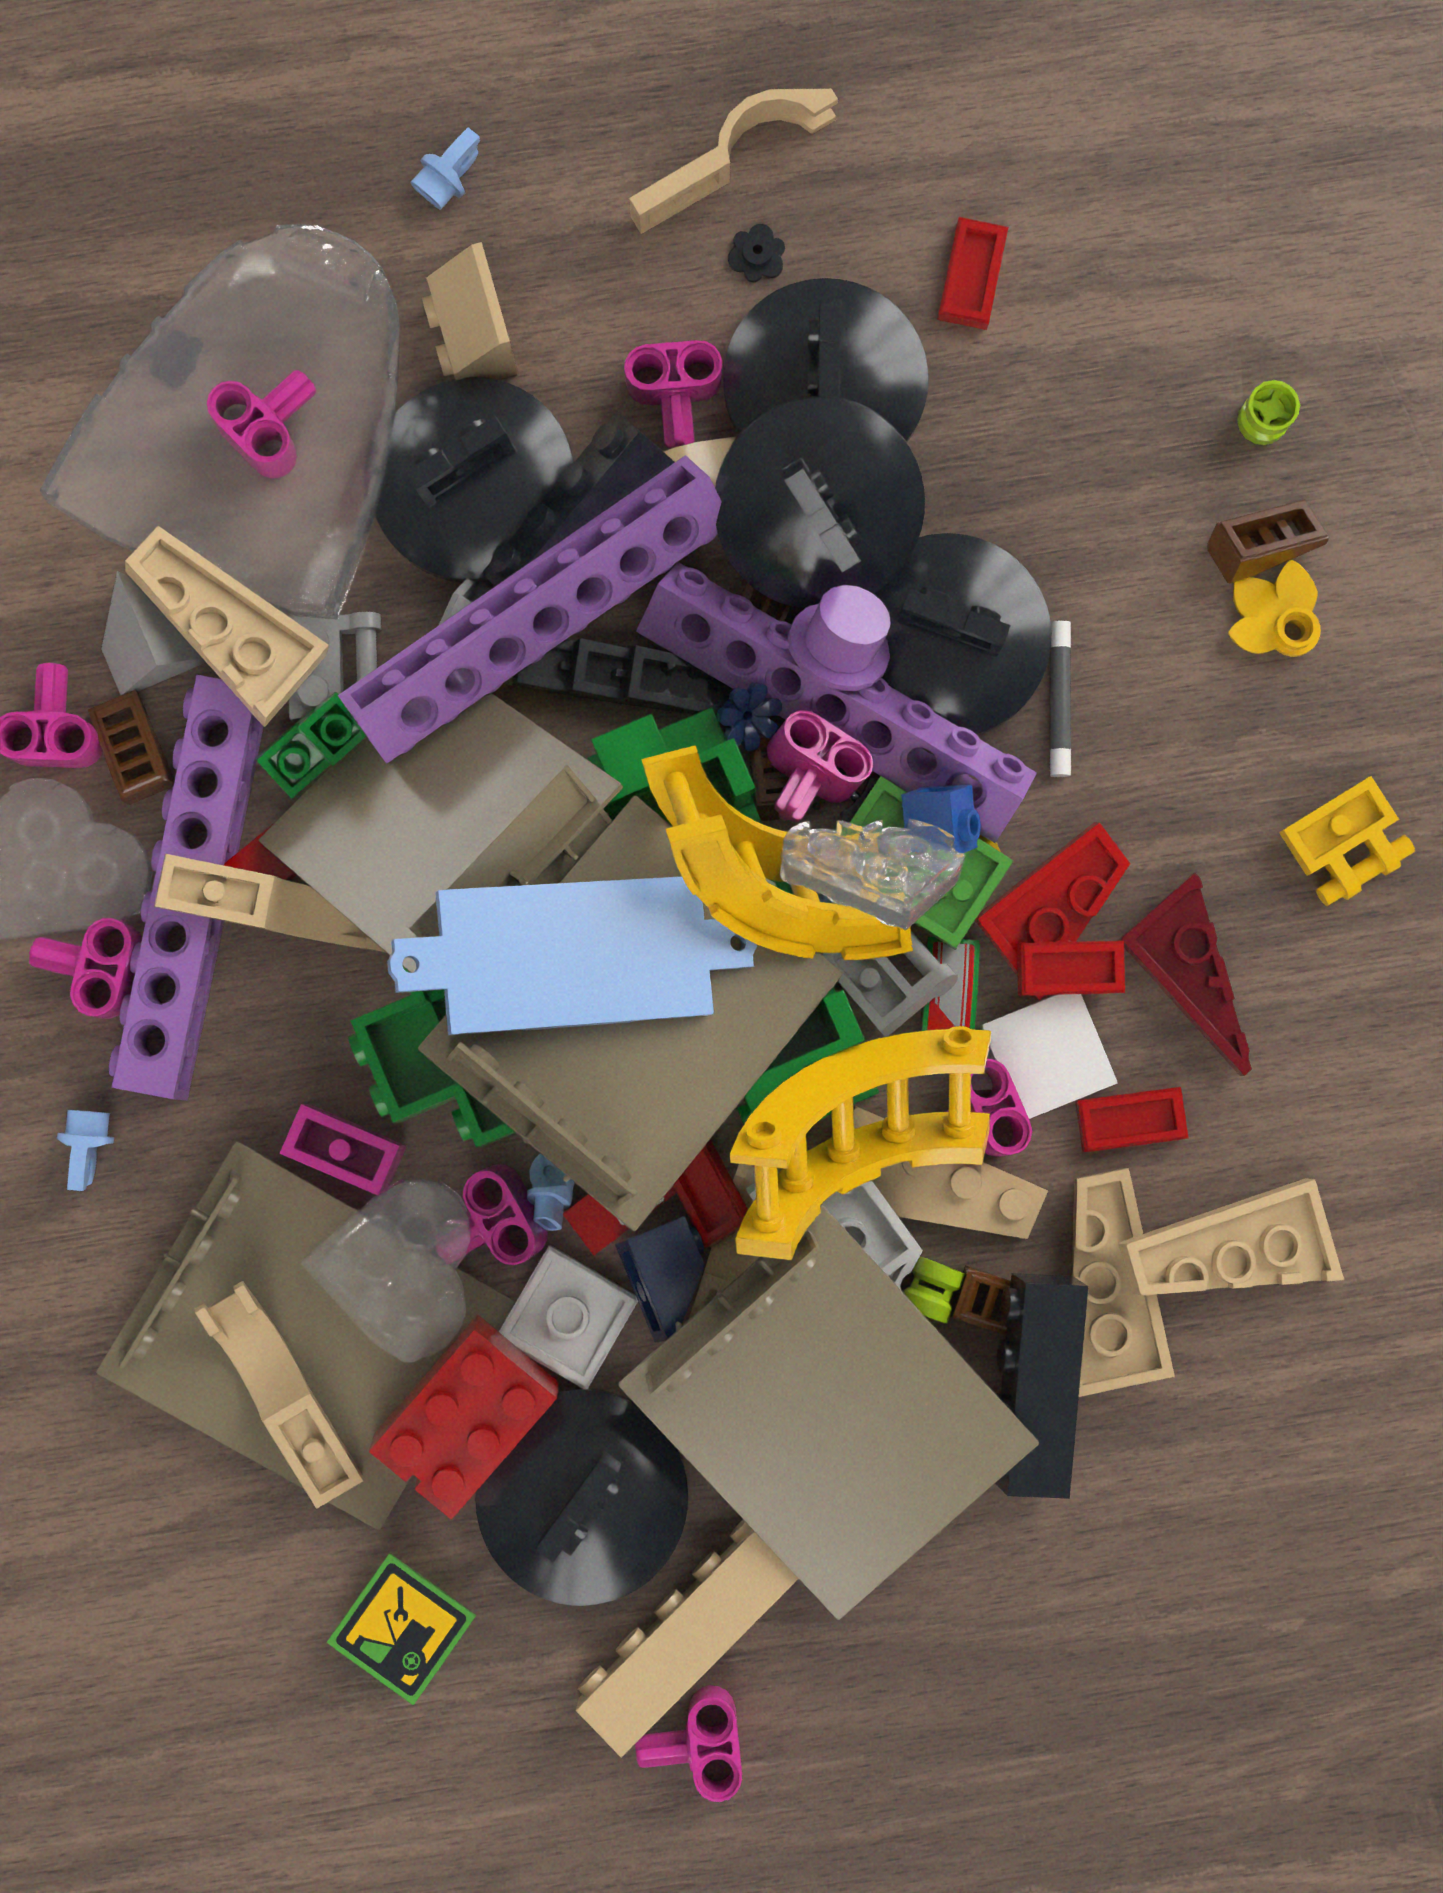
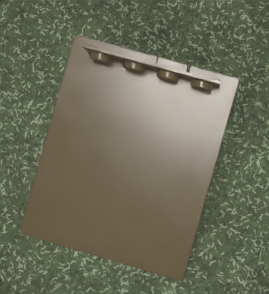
[259,671,623,973]
[418,796,842,1231]
[96,1141,514,1530]
[619,1204,1039,1620]

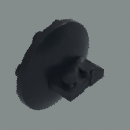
[723,278,929,443]
[369,377,574,583]
[715,396,925,609]
[874,533,1052,736]
[475,1388,688,1606]

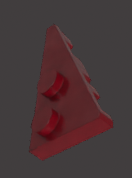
[1118,873,1252,1076]

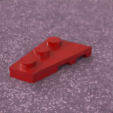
[975,822,1131,1001]

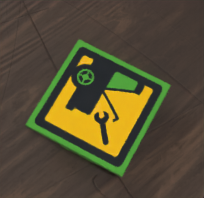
[326,1553,476,1705]

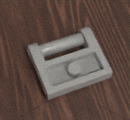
[289,612,381,722]
[822,931,958,1037]

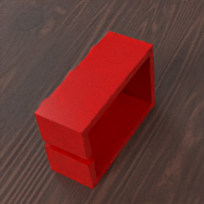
[368,1315,558,1520]

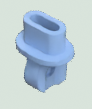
[410,127,480,210]
[56,1110,114,1191]
[527,1154,574,1231]

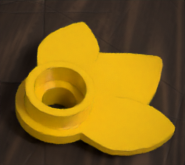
[1228,560,1321,657]

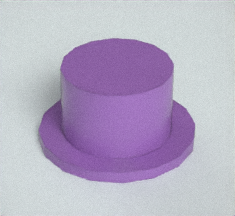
[788,585,891,691]

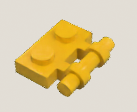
[1279,776,1415,906]

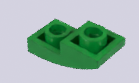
[254,692,366,799]

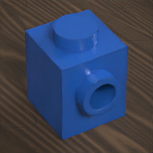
[901,785,981,866]

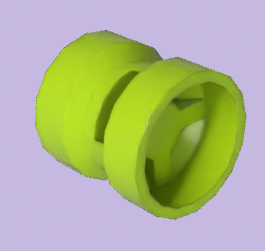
[1237,380,1300,445]
[903,1256,966,1324]

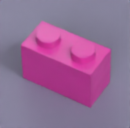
[279,1104,407,1195]

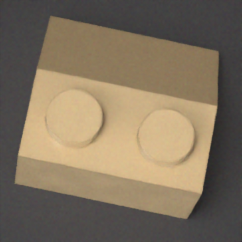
[422,242,518,380]

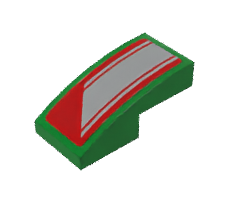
[920,936,980,1031]

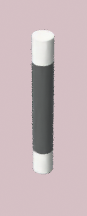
[1050,621,1071,777]

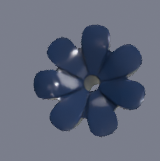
[717,683,782,751]

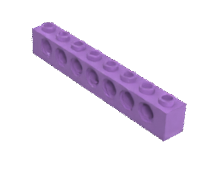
[338,455,722,764]
[636,562,1037,843]
[109,675,264,1101]

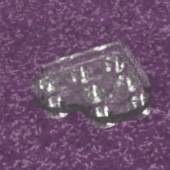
[0,778,152,941]
[780,819,965,930]
[301,1178,472,1363]

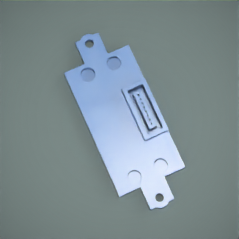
[387,877,757,1035]

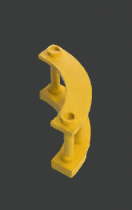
[641,745,913,960]
[730,1026,991,1260]

